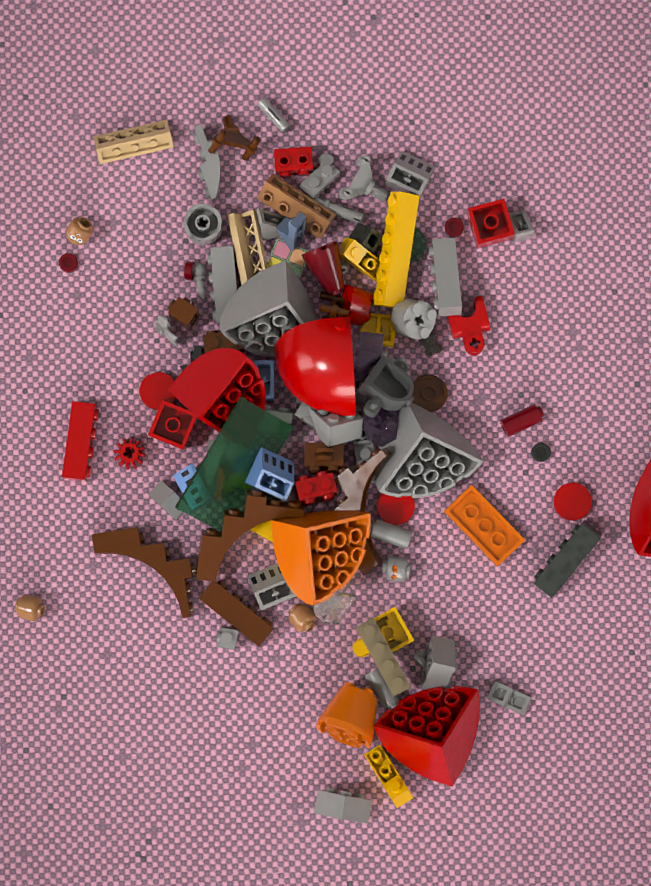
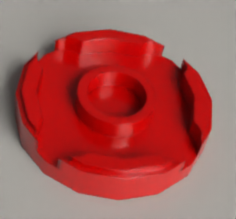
[139,372,176,411]
[553,483,592,521]
[377,493,415,525]

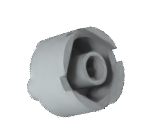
[184,203,223,246]
[391,298,437,339]

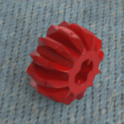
[113,437,146,470]

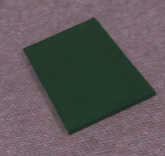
[175,396,293,531]

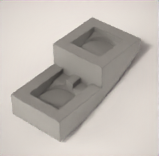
[487,681,532,716]

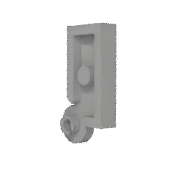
[300,153,340,199]

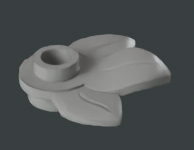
[154,315,178,346]

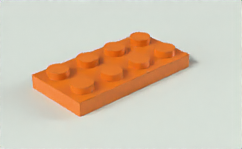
[444,485,525,567]

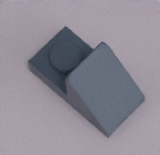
[276,212,306,251]

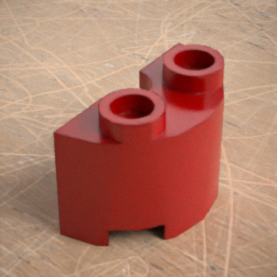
[340,284,373,326]

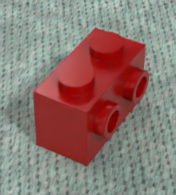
[274,146,313,178]

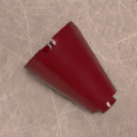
[302,241,345,296]

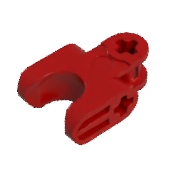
[447,296,490,356]

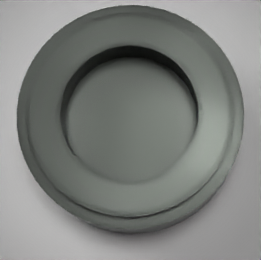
[531,443,551,462]

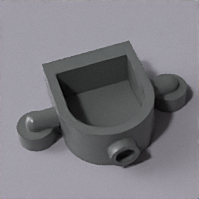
[358,356,415,417]

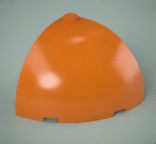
[271,510,371,605]

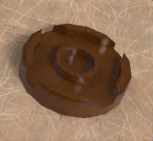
[412,374,448,412]

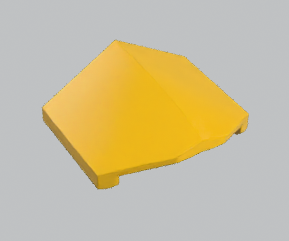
[360,313,395,347]

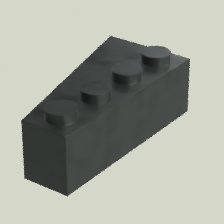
[534,520,602,598]

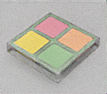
[267,237,309,279]

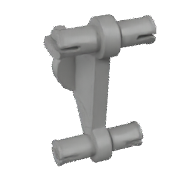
[338,156,389,202]

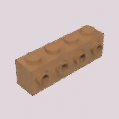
[257,174,337,239]

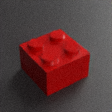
[466,198,515,249]
[148,399,197,450]

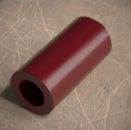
[500,404,544,437]

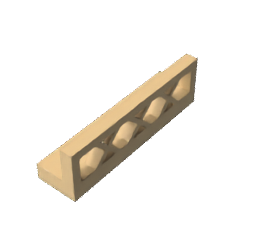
[94,120,174,164]
[227,210,268,285]

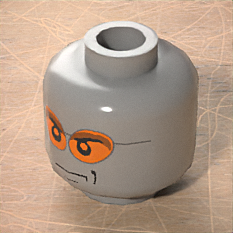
[382,556,411,582]

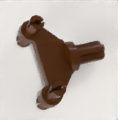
[208,114,261,161]
[319,291,349,319]

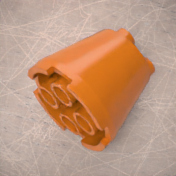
[315,682,378,748]

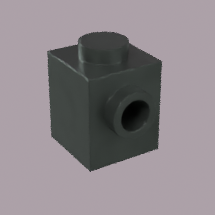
[349,223,382,253]

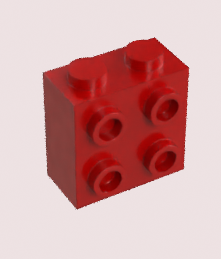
[295,471,337,506]

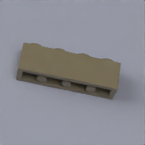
[356,618,411,696]

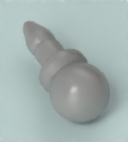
[193,263,206,299]

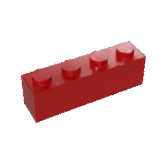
[62,401,99,482]

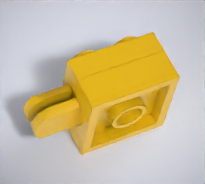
[352,607,414,657]

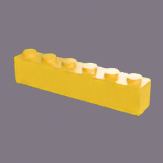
[374,191,419,309]

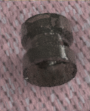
[419,332,444,357]

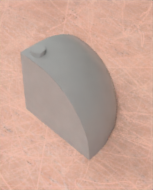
[220,260,318,358]
[375,402,483,498]

